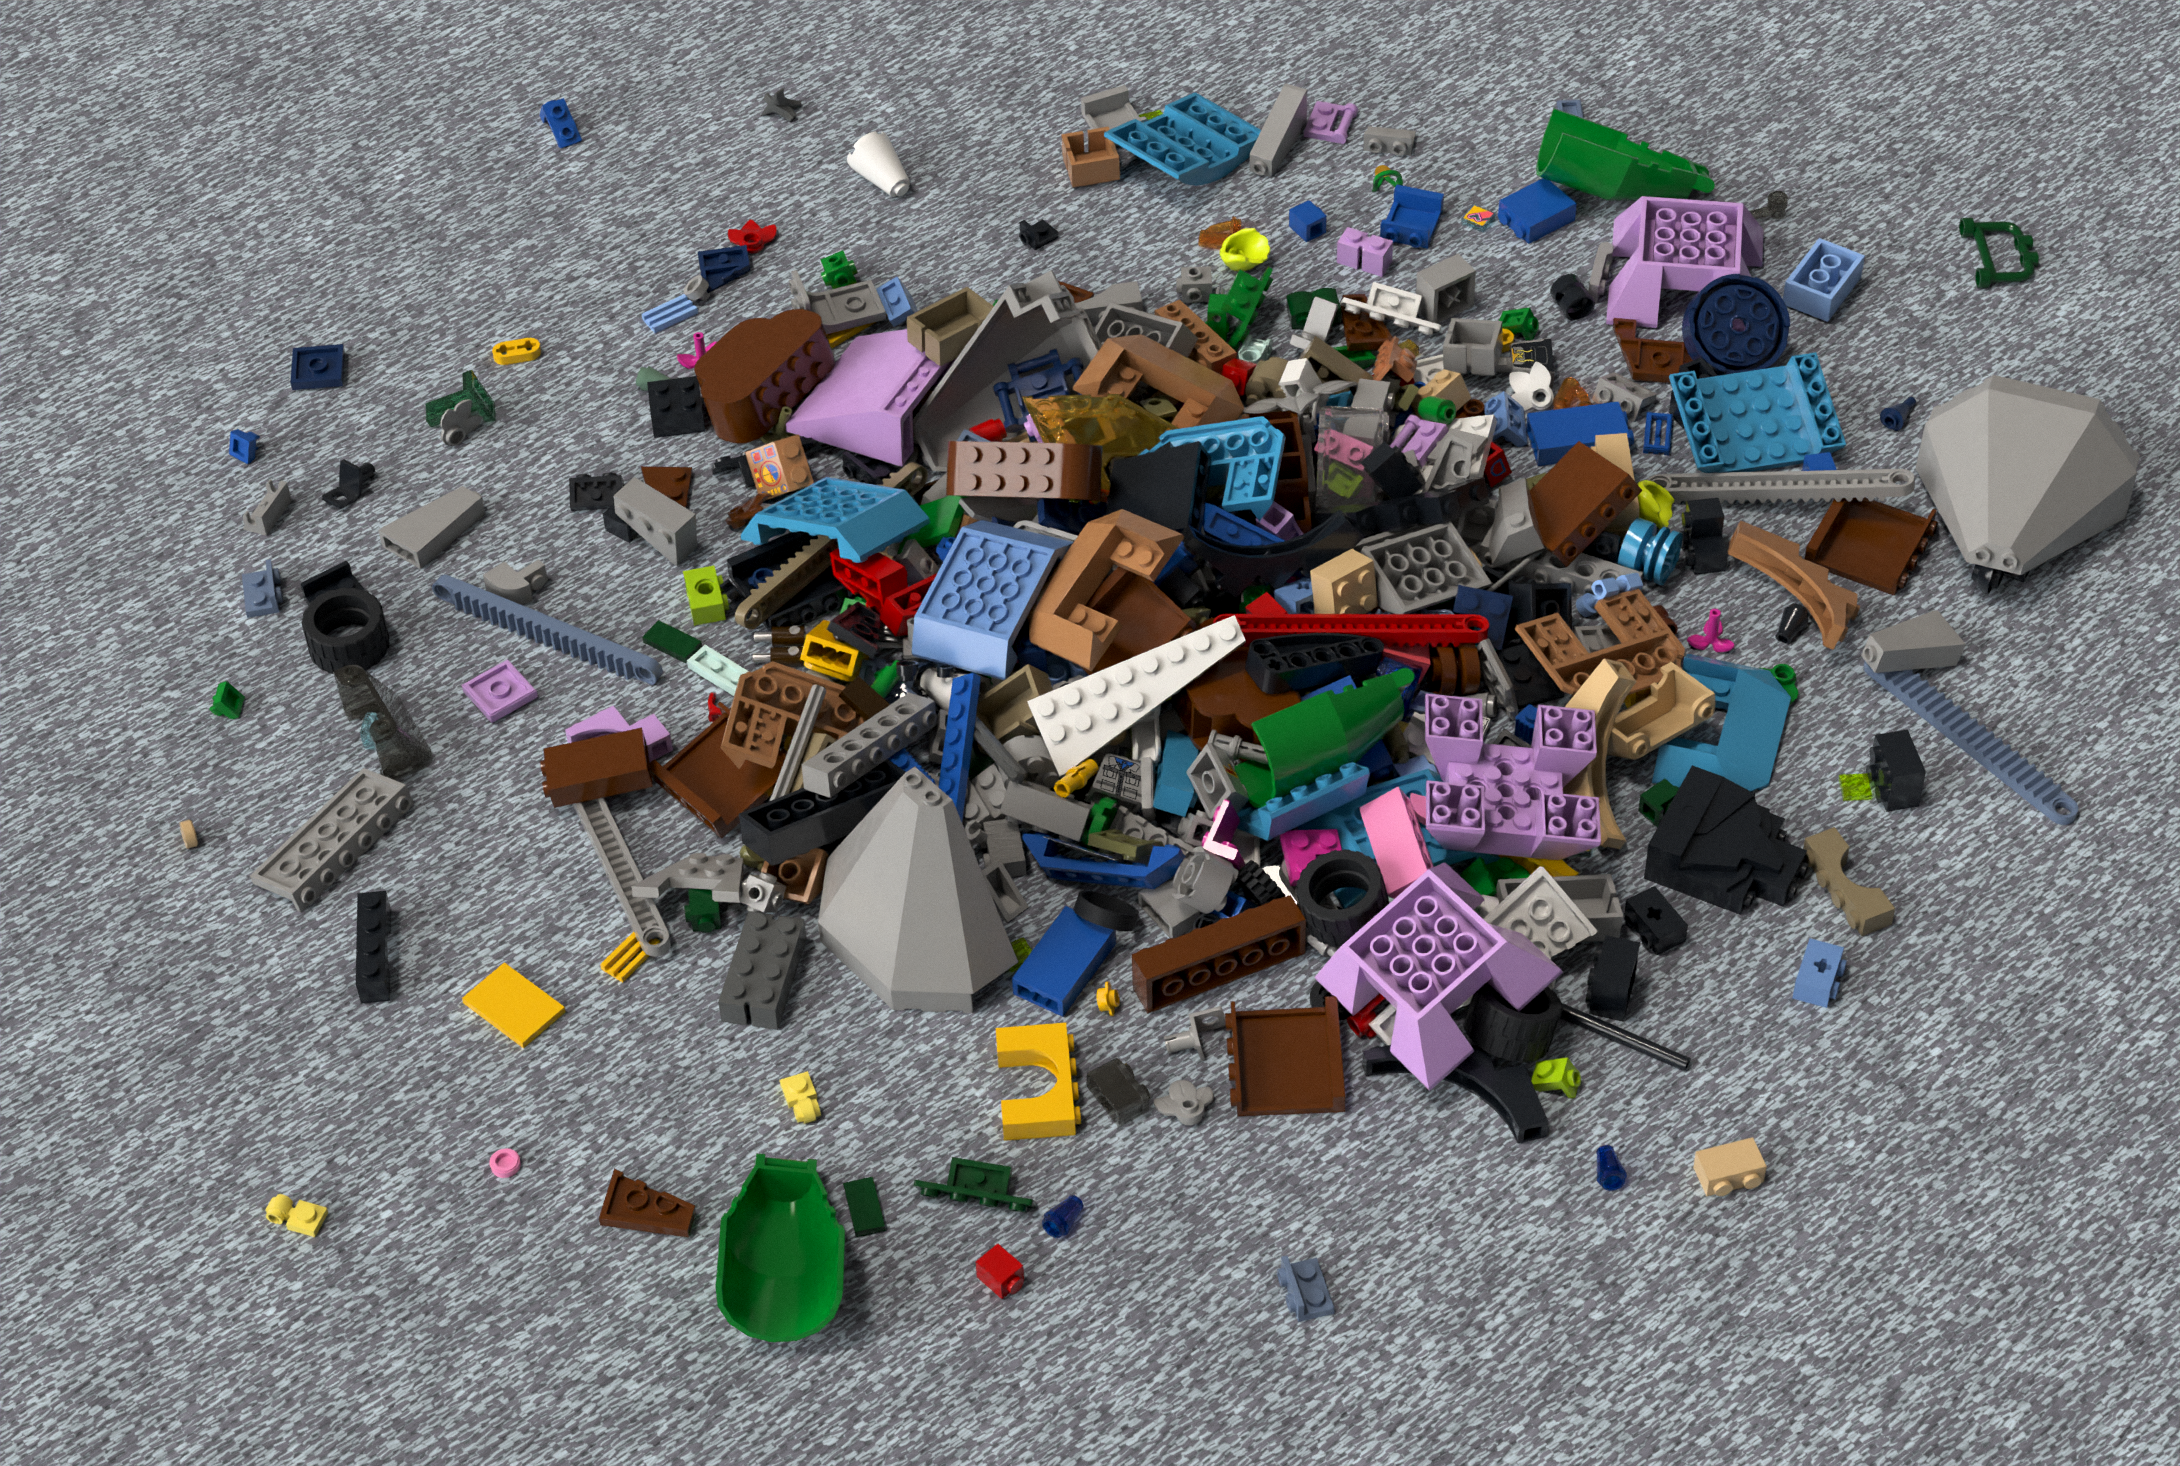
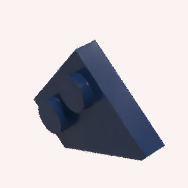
[698,245,750,293]

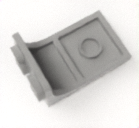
[789,270,886,334]

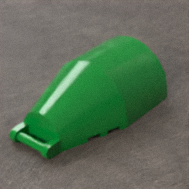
[1536,108,1715,201]
[1234,668,1414,808]
[715,1153,845,1342]

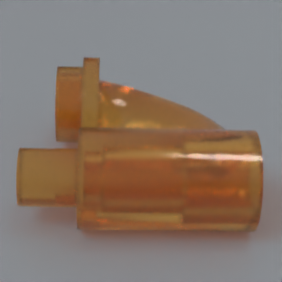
[1198,216,1241,250]
[1553,377,1593,410]

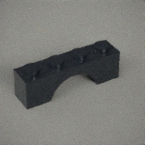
[356,891,391,1004]

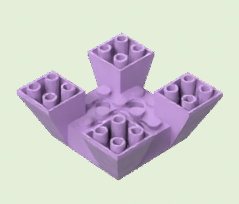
[1606,196,1764,332]
[1425,694,1601,860]
[1315,863,1563,1091]

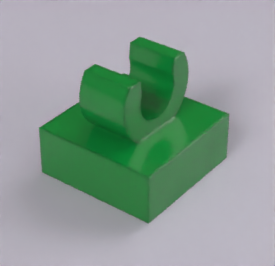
[209,681,245,719]

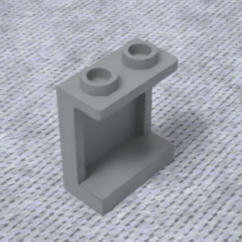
[1081,85,1148,147]

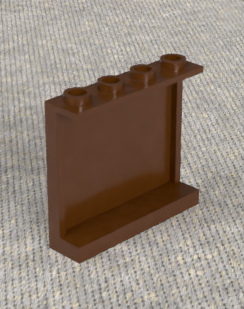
[1530,441,1642,567]
[1804,497,1938,596]
[1080,566,1200,675]
[650,702,787,839]
[1225,996,1345,1117]

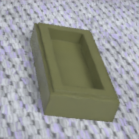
[1392,384,1419,413]

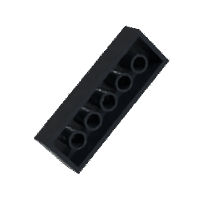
[739,759,906,866]

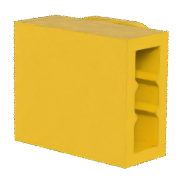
[800,620,869,681]

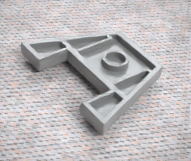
[631,853,744,903]

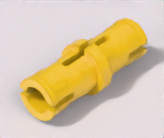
[1054,759,1099,798]

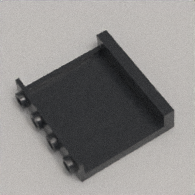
[1105,441,1211,533]
[727,531,863,632]

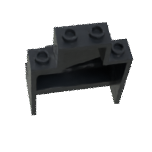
[1644,765,1809,915]

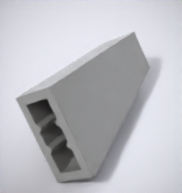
[1250,83,1307,177]
[378,486,485,569]
[1861,610,1966,673]

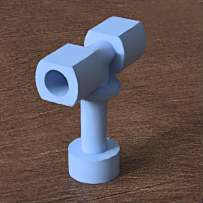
[1576,573,1643,617]

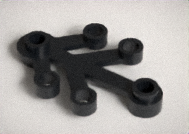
[888,655,966,681]

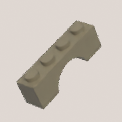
[1803,827,1895,936]

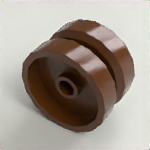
[1426,643,1480,696]

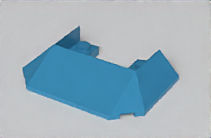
[1139,416,1286,522]
[1652,654,1791,791]

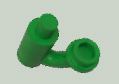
[870,660,900,699]

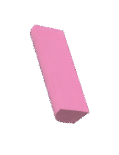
[1359,787,1434,899]

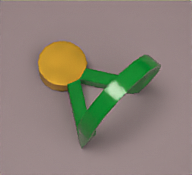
[1372,165,1403,192]

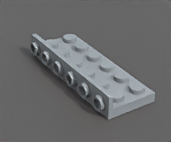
[250,768,414,913]

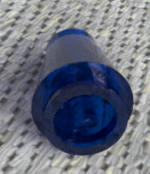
[1596,1145,1627,1191]
[1042,1195,1084,1238]

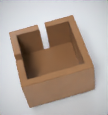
[1061,126,1120,188]

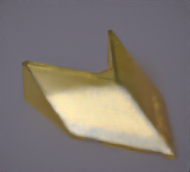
[1022,394,1180,504]

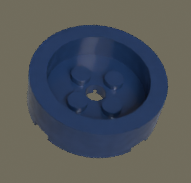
[1682,274,1790,376]

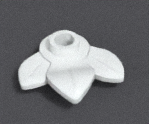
[1509,362,1554,410]

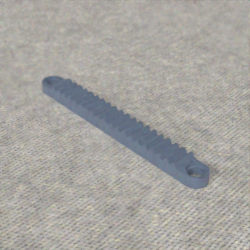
[432,574,663,685]
[1863,660,2078,825]

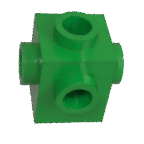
[821,250,858,289]

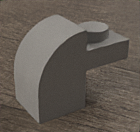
[483,559,548,605]

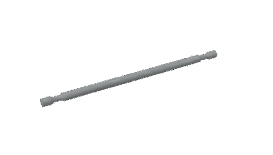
[1486,548,1546,592]

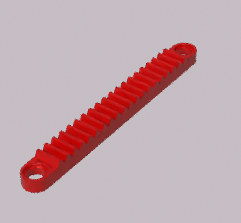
[1213,614,1489,647]

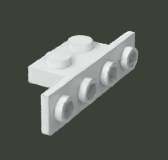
[1340,282,1441,335]

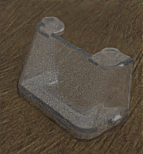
[1316,406,1389,511]

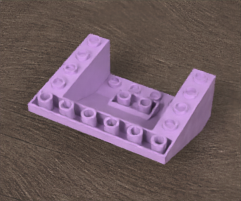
[786,329,957,467]

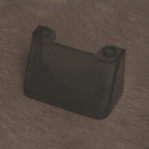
[333,665,433,781]

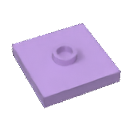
[461,659,538,723]

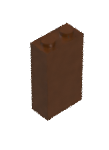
[540,727,653,808]

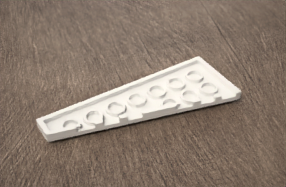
[1027,615,1246,778]
[1368,866,1598,1045]

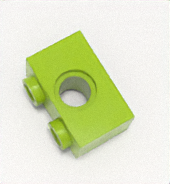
[683,565,729,626]

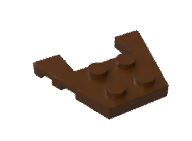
[1613,318,1693,383]

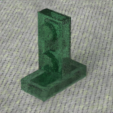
[426,370,496,427]

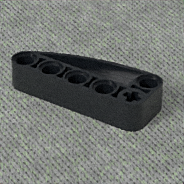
[1245,633,1384,694]

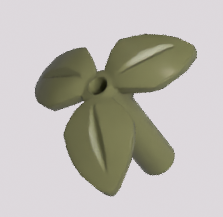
[760,406,800,444]

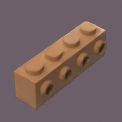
[1155,299,1237,375]

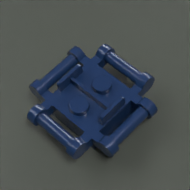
[993,348,1095,442]

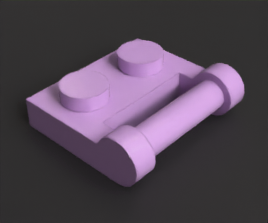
[1304,101,1358,144]
[1389,415,1449,468]

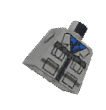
[1084,746,1142,815]

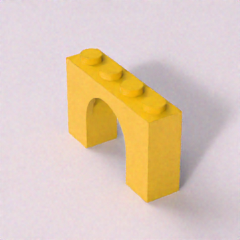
[996,1023,1081,1141]

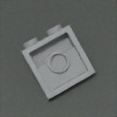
[962,763,1006,831]

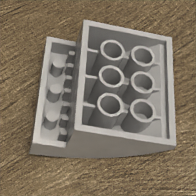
[1353,521,1492,614]

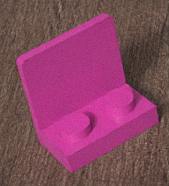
[1202,799,1246,871]

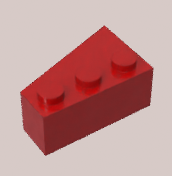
[830,548,908,622]
[880,573,937,637]

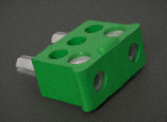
[1205,287,1229,342]

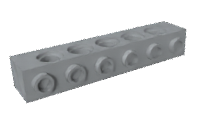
[1479,524,1643,595]
[801,693,937,798]

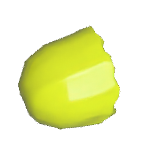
[1219,228,1270,271]
[1637,480,1674,529]

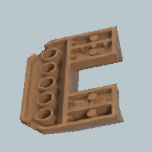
[1072,334,1244,431]
[1027,509,1184,671]
[1515,588,1685,696]
[721,661,865,769]

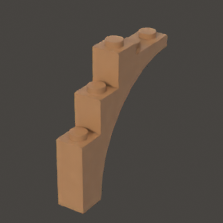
[1728,520,1860,650]

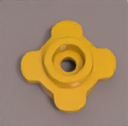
[1097,981,1120,1016]

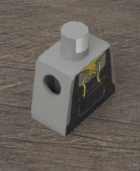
[1496,338,1554,389]

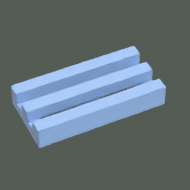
[642,294,698,333]

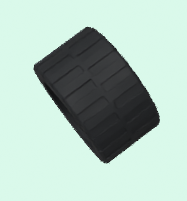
[302,588,390,675]
[1296,849,1389,947]
[1463,982,1563,1062]

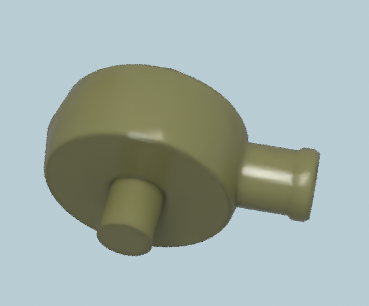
[739,845,765,873]

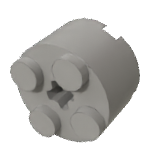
[997,735,1059,791]
[1172,846,1238,914]

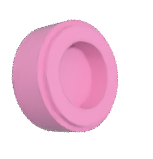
[490,1148,521,1178]

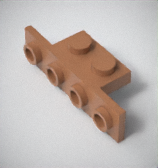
[1372,336,1417,383]

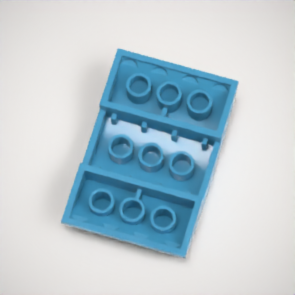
[1104,92,1261,186]

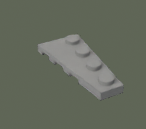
[1098,805,1195,877]

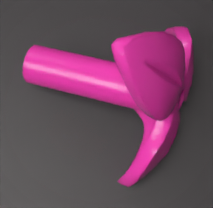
[677,332,717,369]
[1687,609,1735,652]

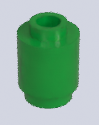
[1418,396,1456,425]

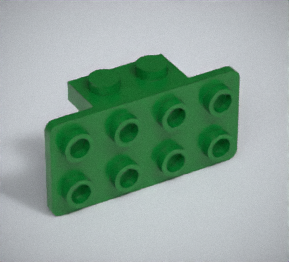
[1221,267,1273,352]

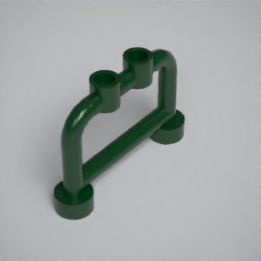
[1959,217,2039,288]

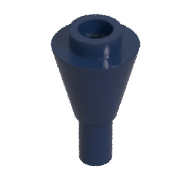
[1880,397,1916,431]

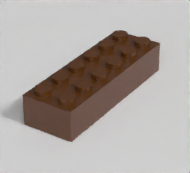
[1132,895,1306,1014]

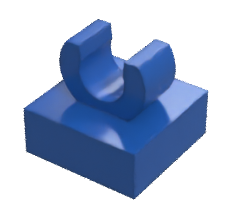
[229,429,260,464]

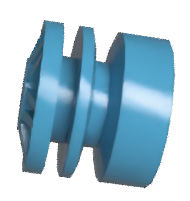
[1618,517,1683,585]

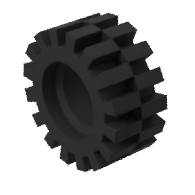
[1236,860,1285,906]

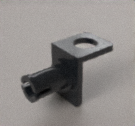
[322,459,376,509]

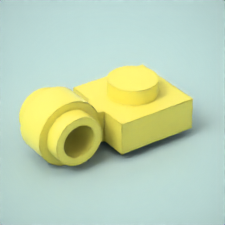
[780,1071,821,1124]
[266,1194,328,1237]

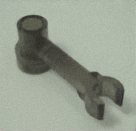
[1749,191,1788,220]

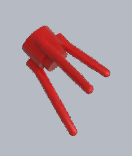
[1347,993,1385,1039]

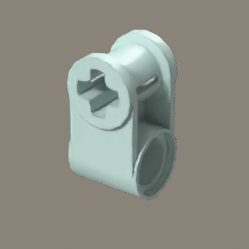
[1238,334,1273,364]

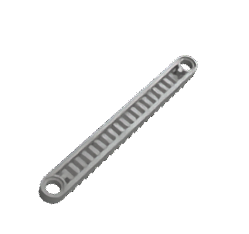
[1647,469,1915,505]
[573,798,671,957]

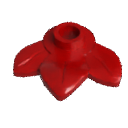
[728,219,777,254]

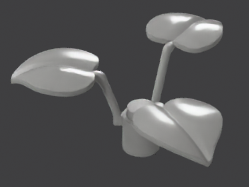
[1242,380,1358,443]

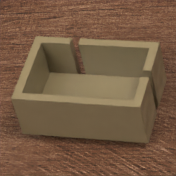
[907,287,994,366]
[976,664,1053,757]

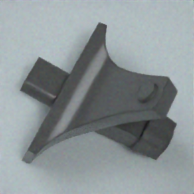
[761,88,801,122]

